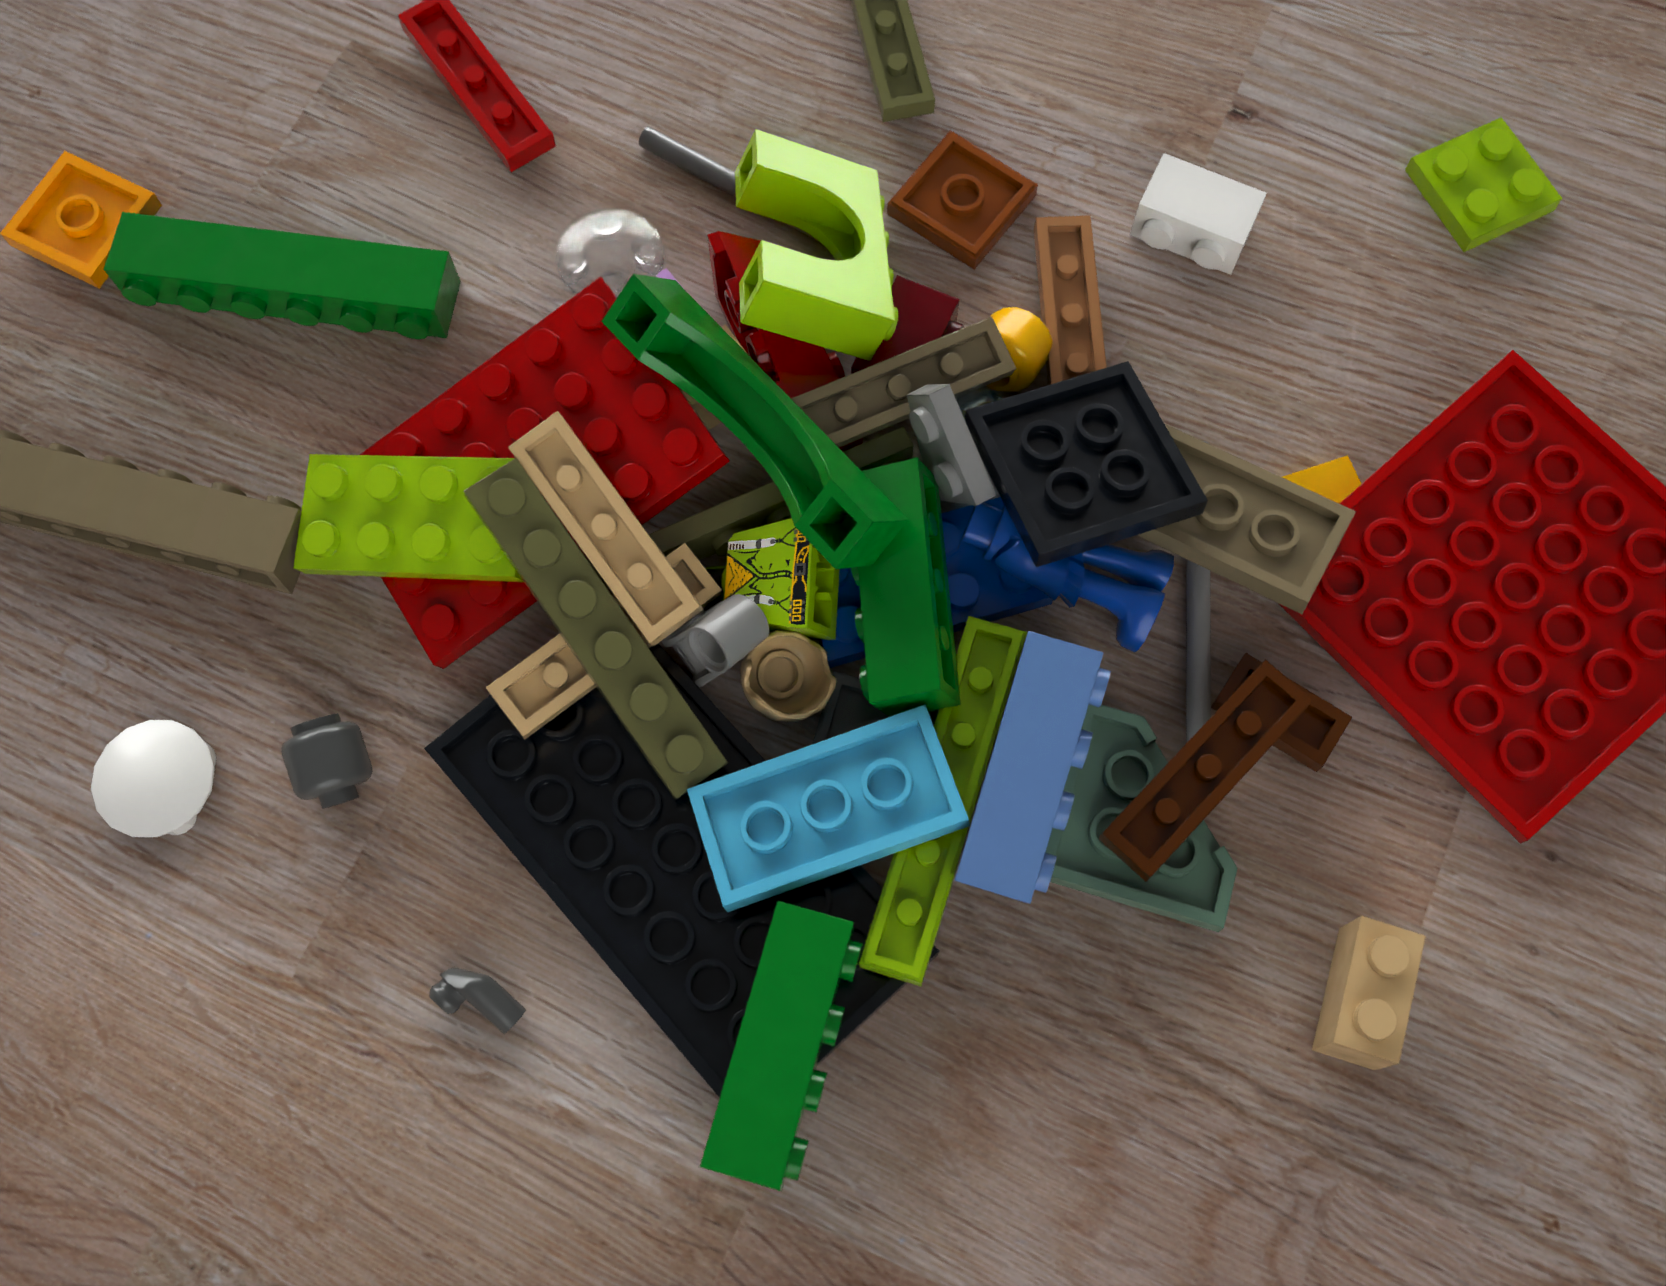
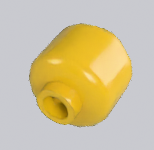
[987,307,1053,392]

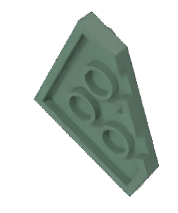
[1045,705,1238,932]

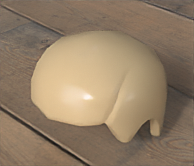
[740,630,837,722]

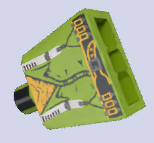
[706,518,840,640]

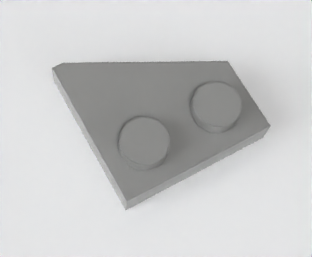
[907,384,997,506]

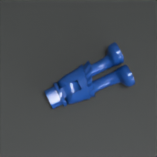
[961,502,1174,652]

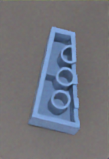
[954,631,1111,904]

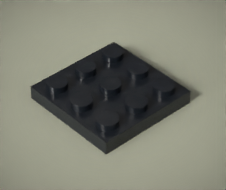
[965,361,1208,567]

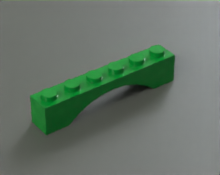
[602,274,909,569]

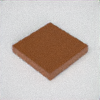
[887,130,1038,270]

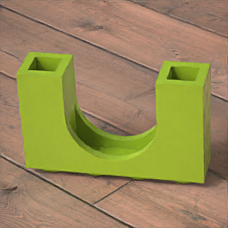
[735,129,898,361]

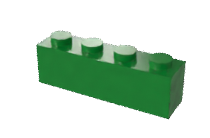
[851,457,961,717]
[700,901,863,1192]

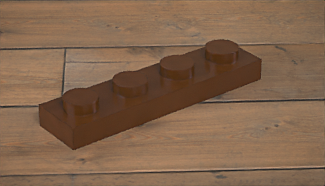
[1098,659,1314,882]

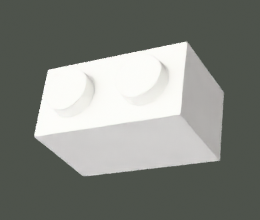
[1130,153,1267,275]

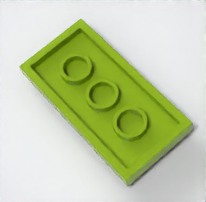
[293,454,536,582]

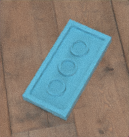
[687,705,970,912]

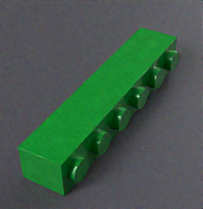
[104,212,461,339]

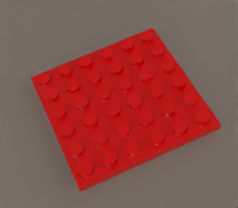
[1278,350,1666,844]

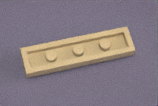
[508,411,704,646]
[486,543,722,740]

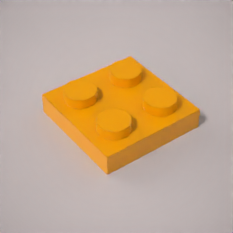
[0,151,162,289]

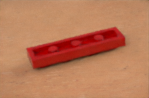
[397,0,556,172]

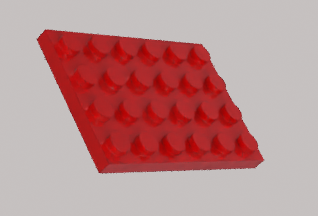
[360,276,730,669]

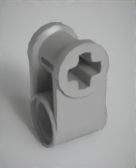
[661,594,770,688]

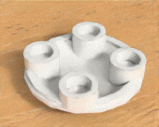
[91,720,216,838]

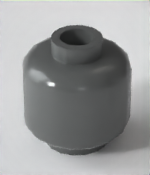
[281,714,373,809]

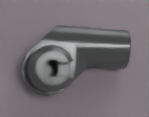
[429,967,526,1034]

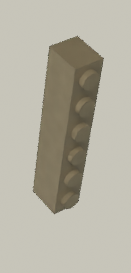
[0,430,301,594]

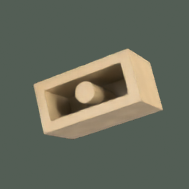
[1312,916,1426,1070]

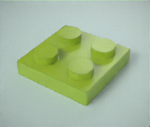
[1405,117,1563,252]

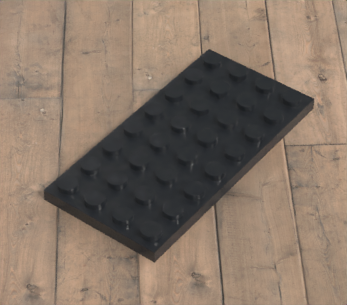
[424,643,939,1098]

